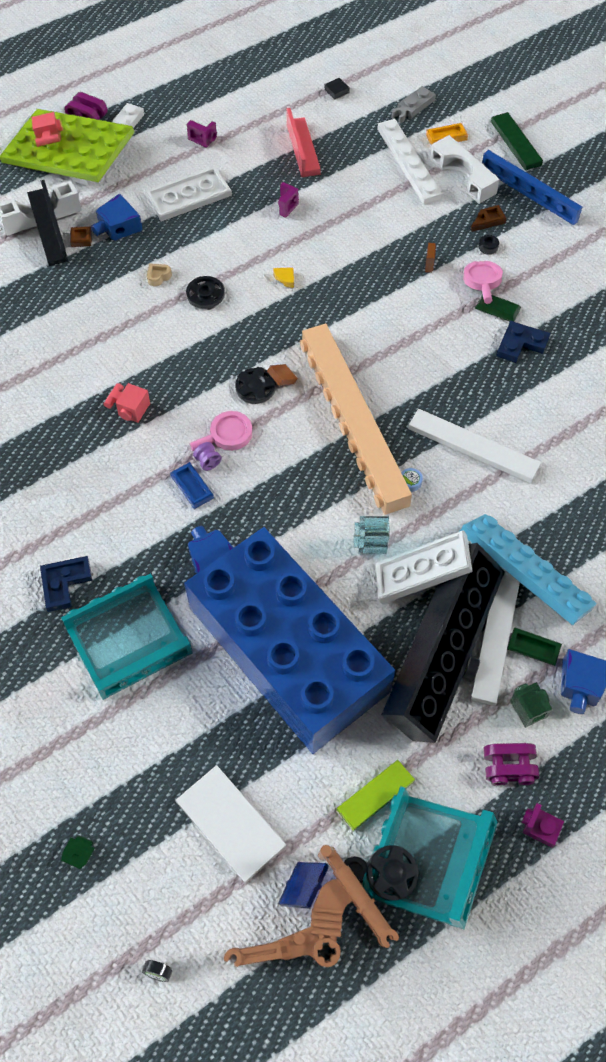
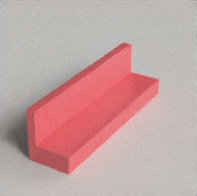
[286,108,321,177]

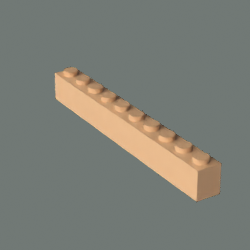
[300,324,412,515]

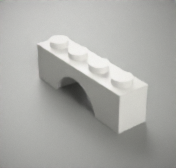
[430,135,500,204]
[0,180,82,236]

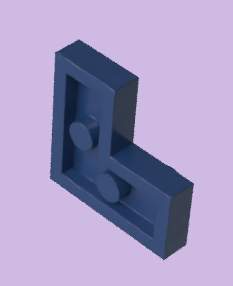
[496,320,551,363]
[40,556,93,612]

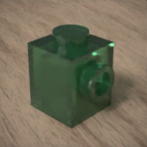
[510,682,552,728]

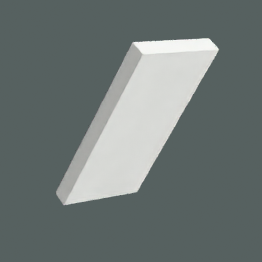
[145,166,232,221]
[376,530,472,604]
[176,765,286,884]

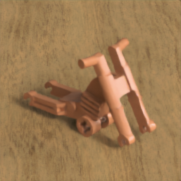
[224,845,399,967]

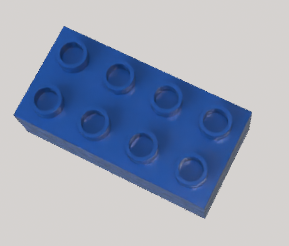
[184,527,395,754]

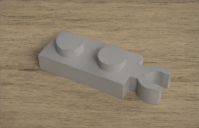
[391,86,436,123]

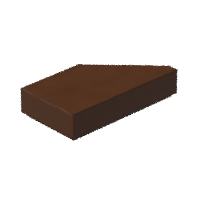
[471,205,507,232]

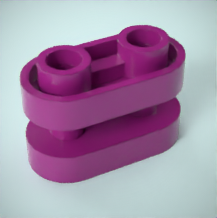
[64,92,108,120]
[483,743,540,786]

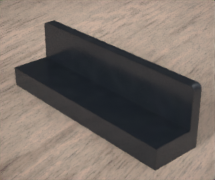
[27,180,68,266]

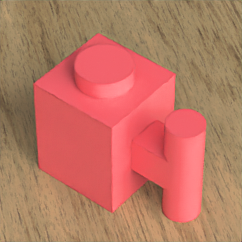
[32,112,63,147]
[103,383,150,423]

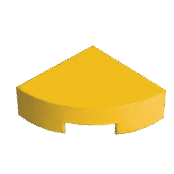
[273,267,294,288]

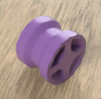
[193,442,222,471]

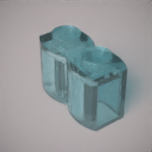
[353,516,390,554]

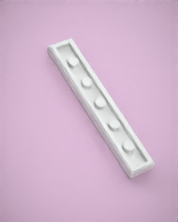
[408,409,541,483]
[470,566,520,706]

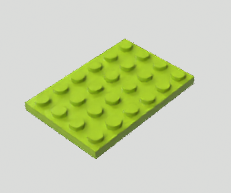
[0,109,135,183]

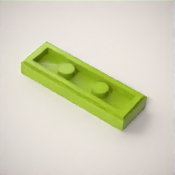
[337,760,415,832]

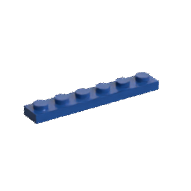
[482,149,583,225]

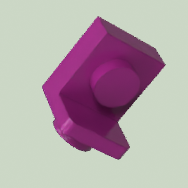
[186,120,217,148]
[278,182,299,218]
[521,803,564,848]

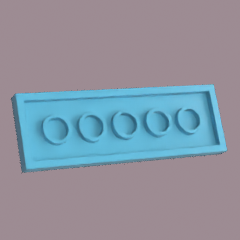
[459,514,597,625]

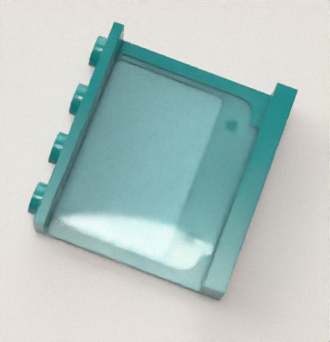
[61,573,193,700]
[363,786,498,930]

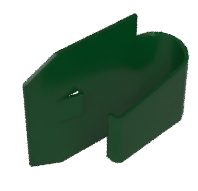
[61,835,95,869]

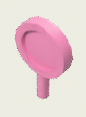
[463,261,503,304]
[189,411,253,451]

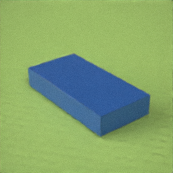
[170,462,214,509]

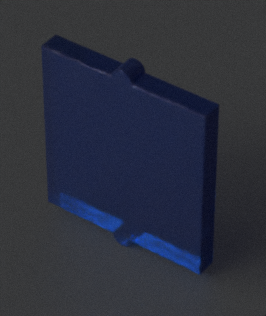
[278,862,329,909]

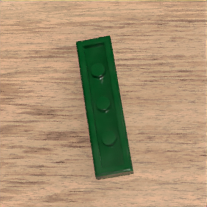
[491,112,543,171]

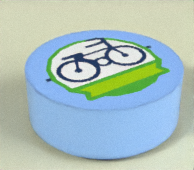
[401,468,423,492]

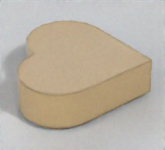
[147,263,172,287]

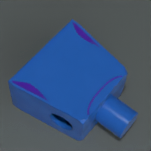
[91,194,143,240]
[188,526,233,574]
[560,649,606,714]

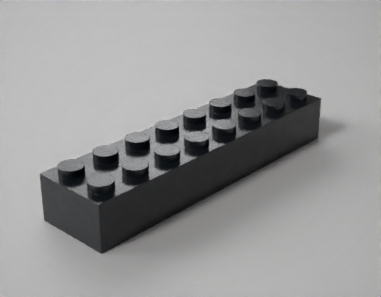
[381,543,505,743]

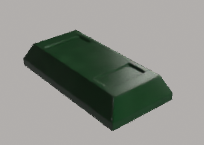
[475,294,521,322]
[507,627,562,666]

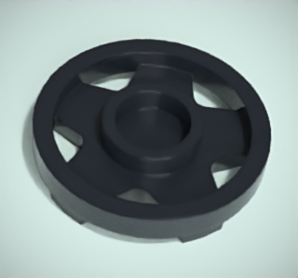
[186,276,225,310]
[235,367,276,404]
[366,845,419,901]

